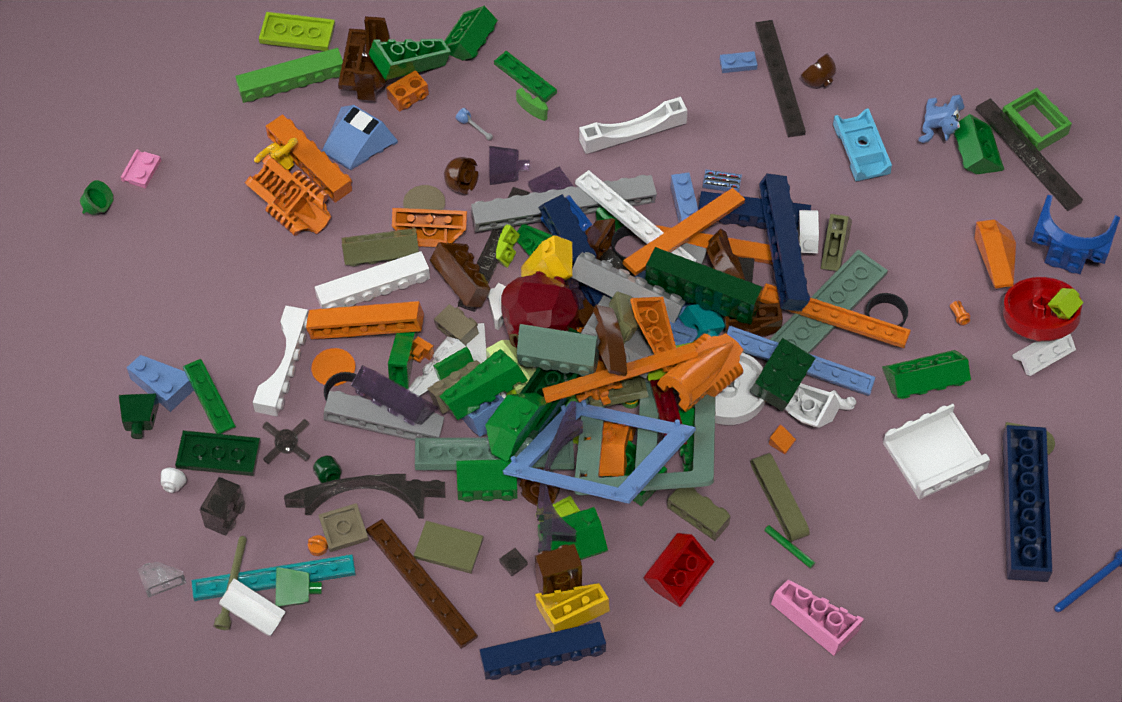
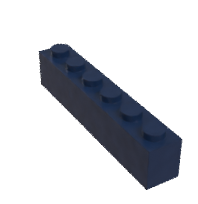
[698,191,811,230]
[538,194,611,306]
[479,622,606,680]

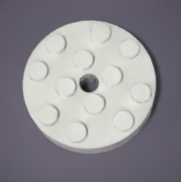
[694,352,766,425]

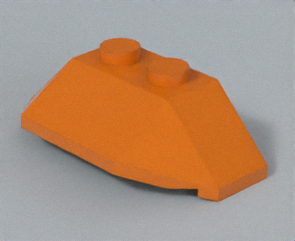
[392,208,467,247]

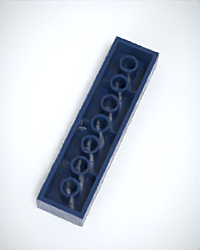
[1003,425,1052,582]

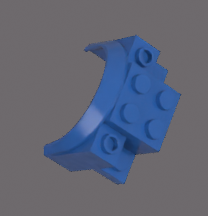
[1032,195,1120,274]

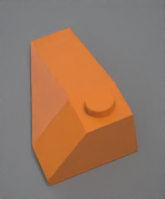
[974,219,1016,288]
[630,297,677,372]

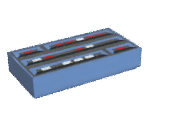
[703,169,742,193]

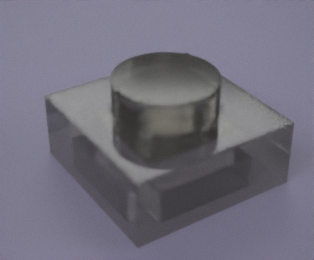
[499,548,528,576]

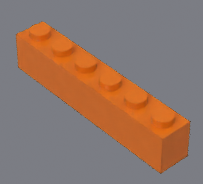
[265,114,352,203]
[306,301,424,339]

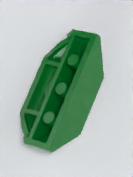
[485,393,552,463]

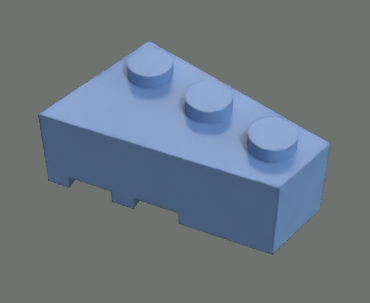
[126,355,194,412]

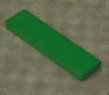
[494,51,557,103]
[183,359,236,434]

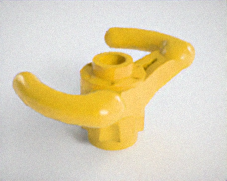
[254,138,298,170]

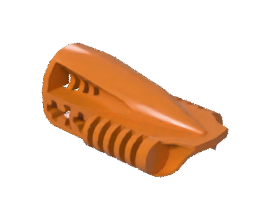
[244,154,332,236]
[657,333,743,412]

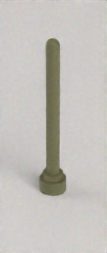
[214,536,247,631]

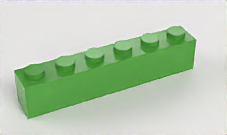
[235,48,343,103]

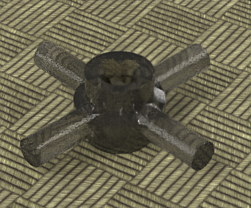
[262,419,310,464]

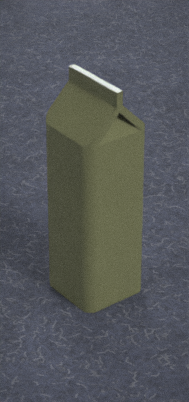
[609,291,638,344]

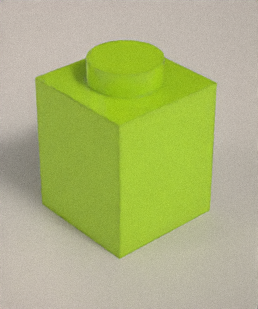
[1047,288,1084,319]

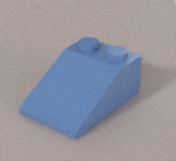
[462,394,504,437]

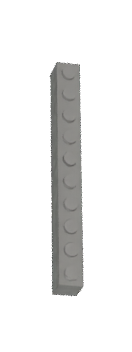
[470,175,657,232]

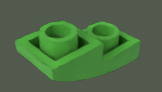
[516,88,548,121]

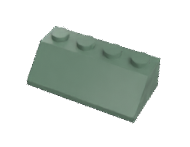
[517,324,600,376]

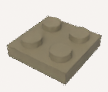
[318,503,369,552]

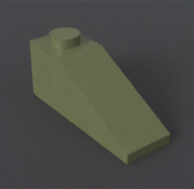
[821,214,852,271]

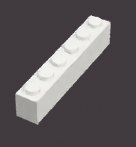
[315,251,430,309]

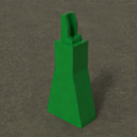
[388,331,418,389]

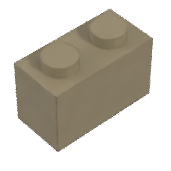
[434,304,479,347]

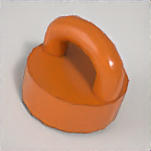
[307,535,328,556]

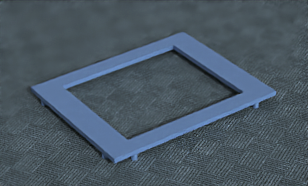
[503,400,696,504]

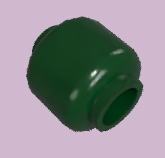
[313,455,342,485]

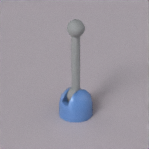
[455,108,493,140]

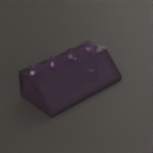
[351,365,438,425]

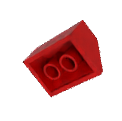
[643,533,714,607]

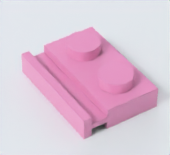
[121,149,161,189]

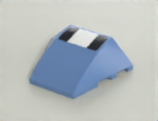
[322,105,398,170]

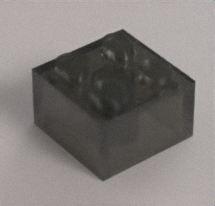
[199,477,246,536]

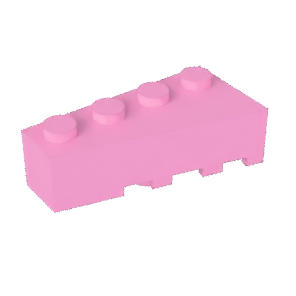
[771,580,864,656]

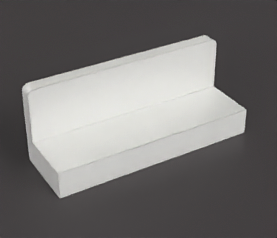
[1012,334,1076,376]
[219,579,286,636]

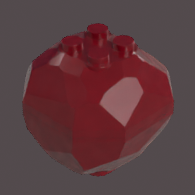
[501,271,579,348]

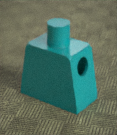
[679,304,725,340]

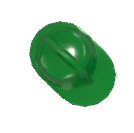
[80,180,114,215]

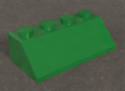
[882,350,971,399]

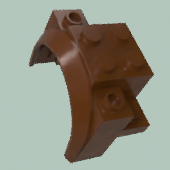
[338,16,390,101]

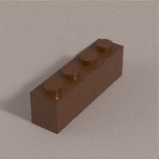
[430,242,491,308]

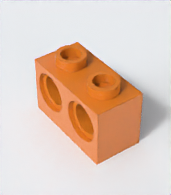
[386,70,429,112]

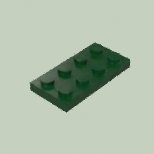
[175,430,261,476]

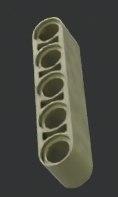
[750,453,810,542]

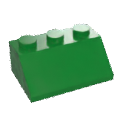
[444,5,498,61]
[954,114,1004,175]
[456,460,518,502]
[538,507,608,560]

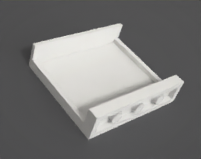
[883,404,990,500]

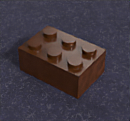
[535,544,582,595]

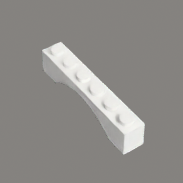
[579,97,687,154]
[253,306,308,416]

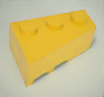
[535,583,610,632]

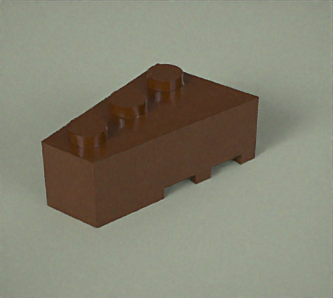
[722,303,783,337]

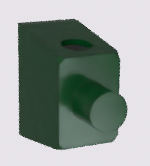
[119,393,159,439]

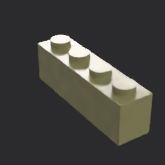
[342,228,419,266]

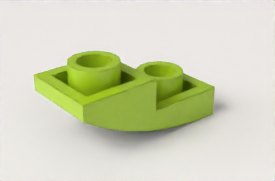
[496,224,520,268]

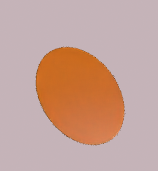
[311,348,355,386]

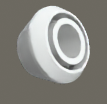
[161,467,187,493]

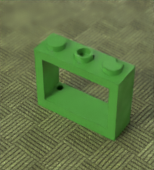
[1000,88,1072,154]

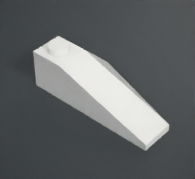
[403,336,475,401]

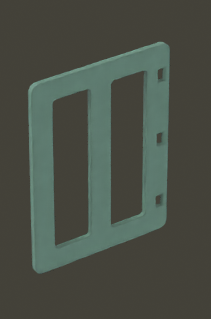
[574,382,716,495]

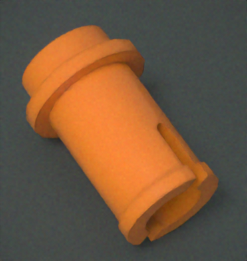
[950,301,970,325]

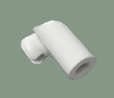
[830,390,856,410]

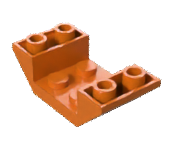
[585,422,636,477]

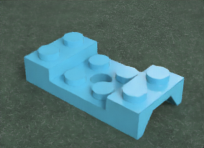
[833,108,892,181]

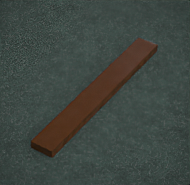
[366,519,478,649]

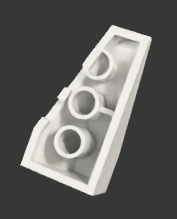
[784,384,841,428]

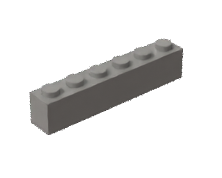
[572,252,685,323]
[323,391,444,441]

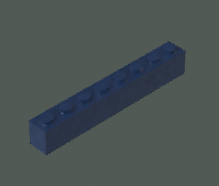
[759,173,810,311]

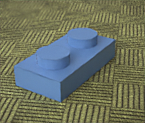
[719,51,758,73]

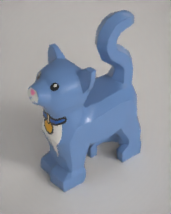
[919,95,965,143]

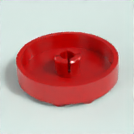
[1003,277,1082,342]

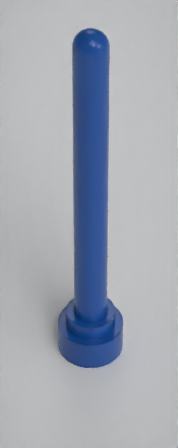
[1054,549,1122,612]

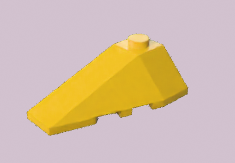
[521,235,572,280]

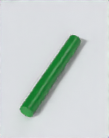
[764,525,816,569]

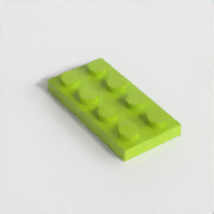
[259,12,335,51]

